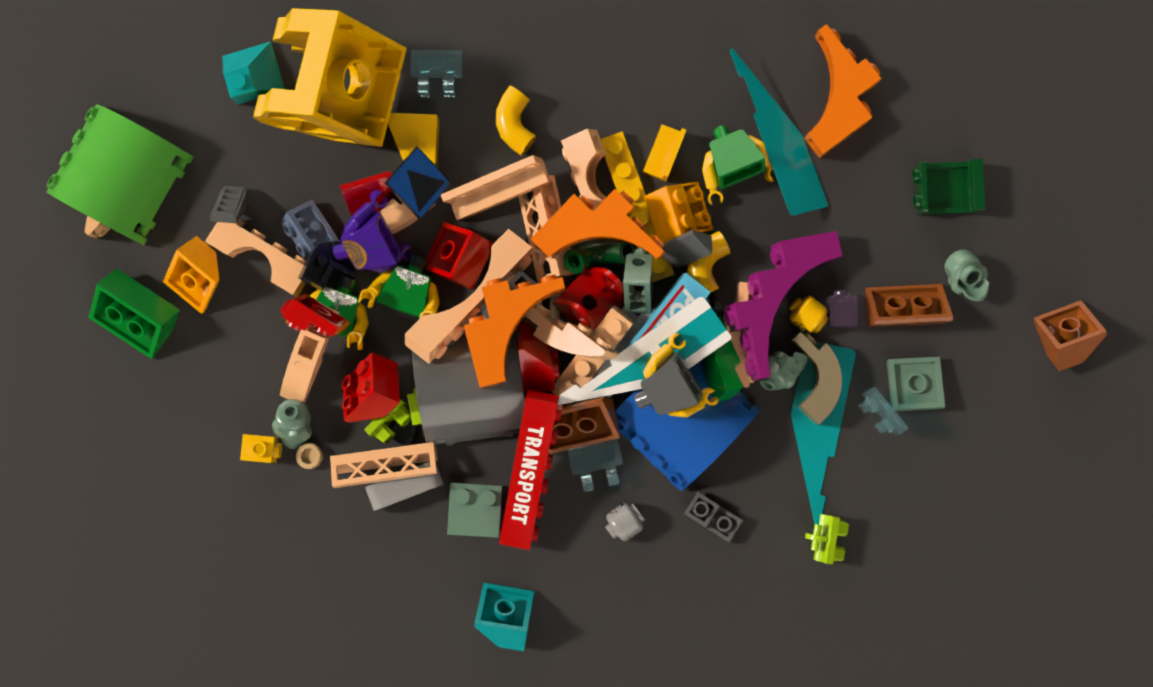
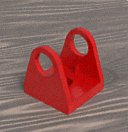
[552,267,624,335]

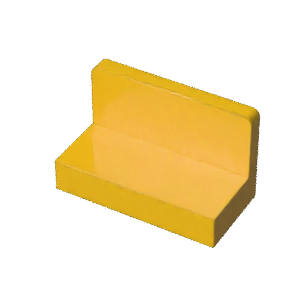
[643,124,686,182]

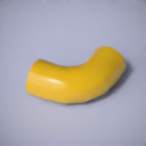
[496,86,536,156]
[687,231,730,292]

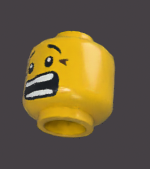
[789,296,828,334]

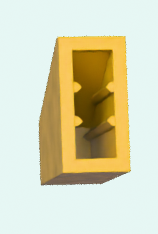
[388,113,440,168]

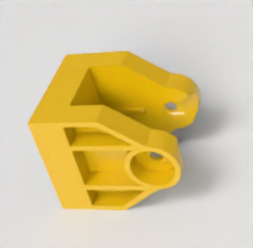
[253,8,407,147]

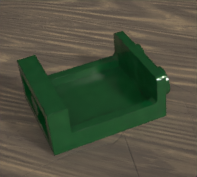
[912,158,985,216]

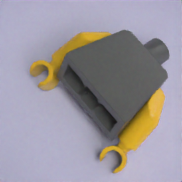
[634,333,718,418]

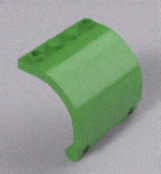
[47,104,194,245]

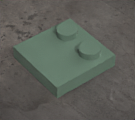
[887,357,945,412]
[447,483,502,538]

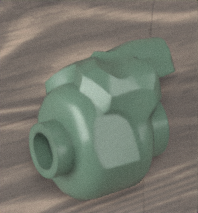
[944,249,989,301]
[758,351,808,391]
[272,399,312,449]

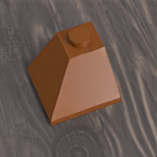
[1033,300,1107,371]

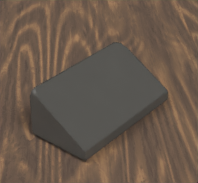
[662,230,713,269]

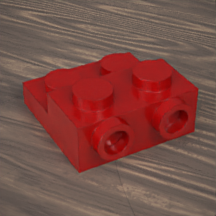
[280,294,350,337]

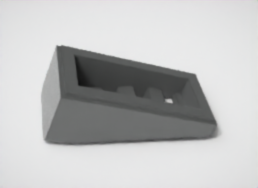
[210,186,249,223]

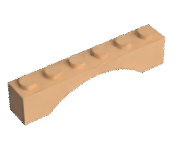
[405,229,532,364]

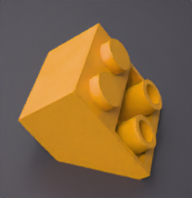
[644,182,714,243]

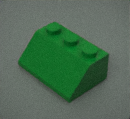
[88,268,180,359]

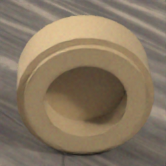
[296,443,323,469]

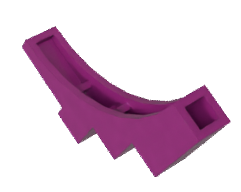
[724,231,842,381]

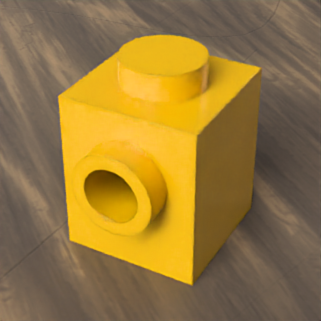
[240,434,282,463]

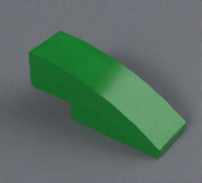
[703,317,743,402]

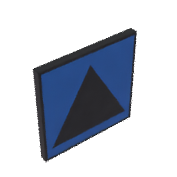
[384,146,452,220]

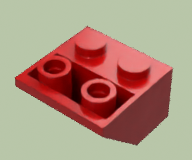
[342,352,400,423]

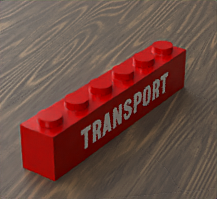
[499,390,563,550]

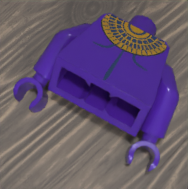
[333,190,414,273]

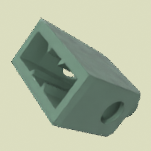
[623,248,653,314]

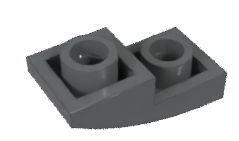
[684,492,744,543]

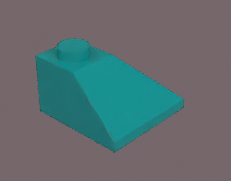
[222,41,286,105]
[474,582,534,651]

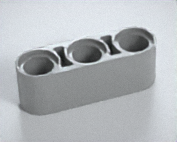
[365,462,444,511]

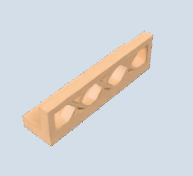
[441,155,551,221]
[518,175,575,283]
[330,442,438,488]

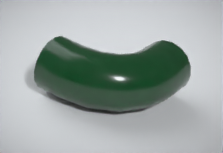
[564,239,635,274]

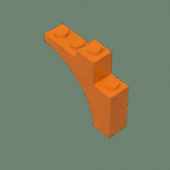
[804,24,881,158]
[531,189,666,260]
[464,275,565,389]

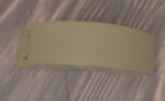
[790,332,842,425]

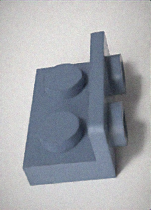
[282,199,340,259]

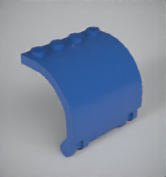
[615,359,761,491]

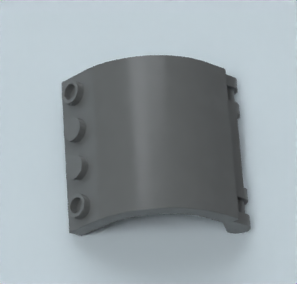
[412,329,525,447]

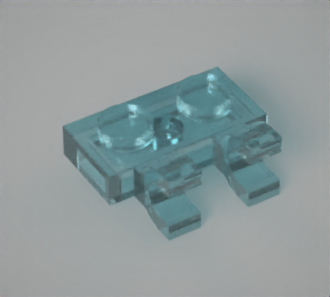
[411,50,463,97]
[858,387,908,435]
[567,439,623,492]

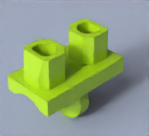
[364,399,411,444]
[805,514,849,564]

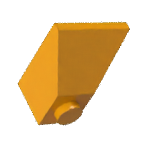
[163,236,219,314]

